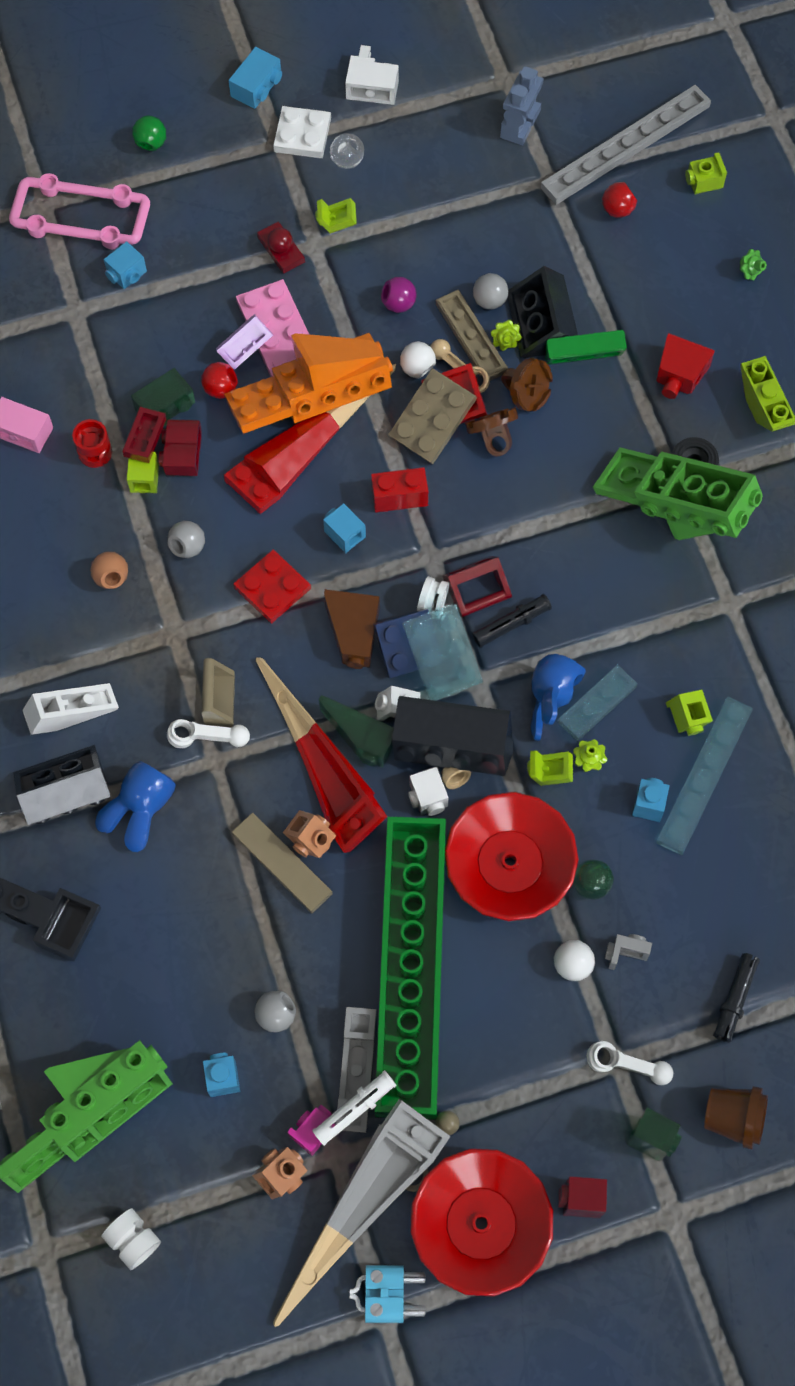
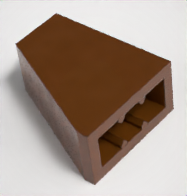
[324,589,380,669]

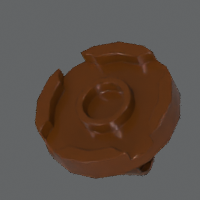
[465,407,518,456]

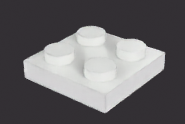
[274,106,331,158]

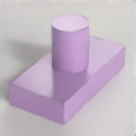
[216,314,273,370]

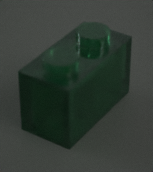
[131,368,195,426]
[627,1108,682,1162]

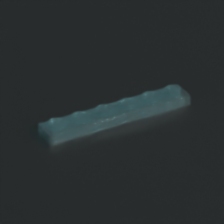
[656,696,753,855]

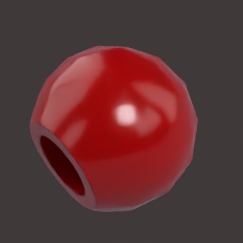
[602,182,637,218]
[201,362,238,399]

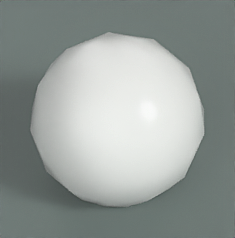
[400,341,436,379]
[554,940,595,981]

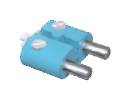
[350,1265,426,1323]

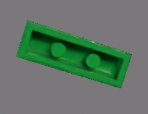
[546,330,627,365]

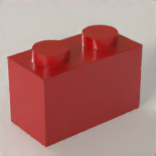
[371,467,428,513]

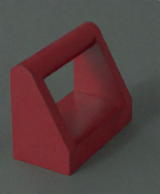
[442,556,512,617]

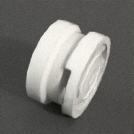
[417,576,450,619]

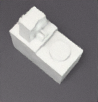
[345,45,399,105]

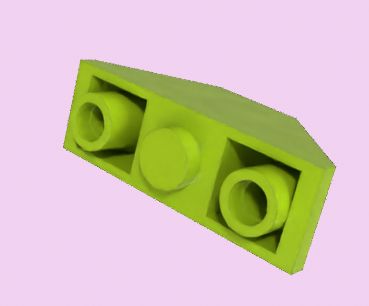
[740,356,795,432]

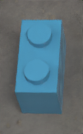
[228,47,282,109]

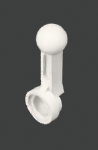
[167,719,250,748]
[586,1041,673,1085]

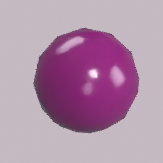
[381,277,417,313]

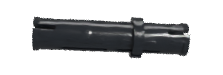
[472,594,552,648]
[713,953,760,1043]

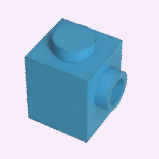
[104,241,147,289]
[323,503,366,553]
[632,778,670,822]
[203,1053,241,1097]

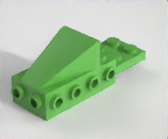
[593,447,763,540]
[0,1040,173,1193]

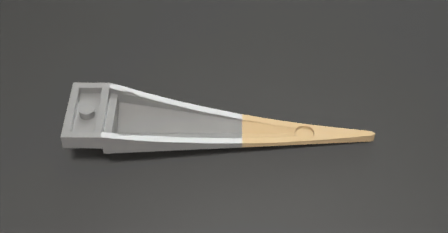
[273,1099,450,1327]

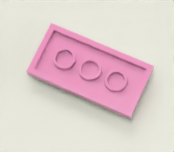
[236,279,309,377]

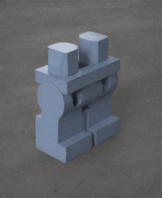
[500,67,544,146]

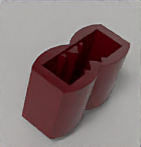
[159,420,202,476]

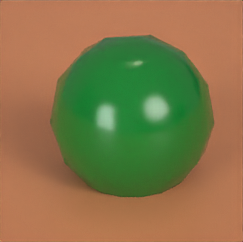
[132,115,166,151]

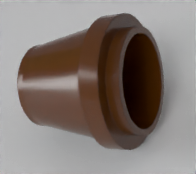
[704,1086,768,1150]

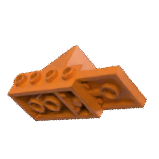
[225,333,393,434]

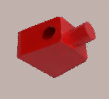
[656,333,715,399]

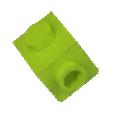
[315,198,357,234]
[527,750,573,786]

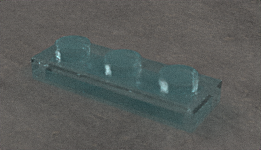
[558,665,638,742]

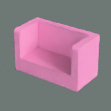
[0,397,53,453]

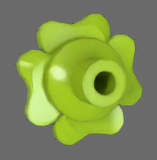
[491,320,522,351]
[573,739,607,772]

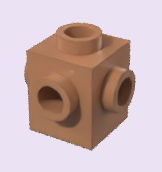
[283,810,336,858]
[252,1147,308,1199]

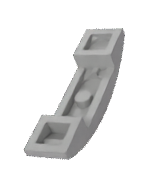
[336,1007,376,1133]

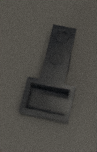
[0,878,101,961]

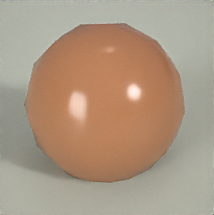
[90,552,128,589]

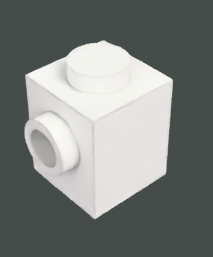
[408,767,448,816]

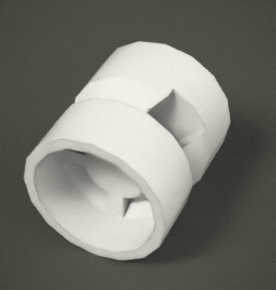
[101,1208,161,1270]

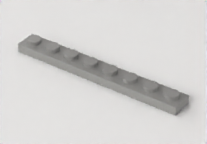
[541,85,711,205]

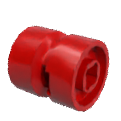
[72,419,113,468]

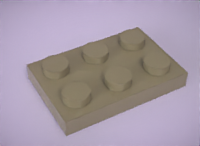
[388,368,477,464]

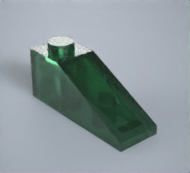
[319,695,394,768]

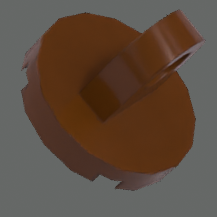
[501,358,553,411]

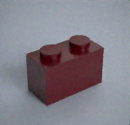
[558,1176,607,1218]

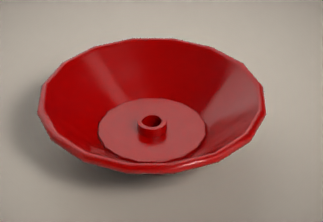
[445,792,579,921]
[411,1149,553,1296]

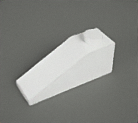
[23,683,119,735]

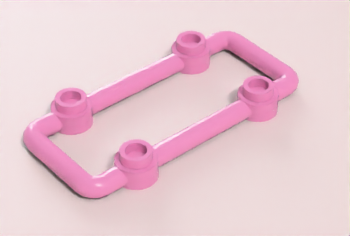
[9,173,150,250]

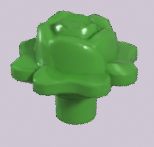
[740,249,767,281]

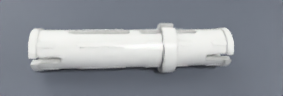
[312,1070,397,1146]

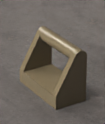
[202,658,235,727]

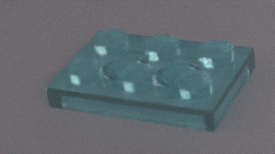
[402,603,483,701]

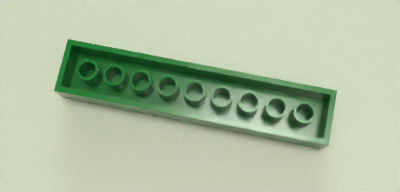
[375,817,446,1120]

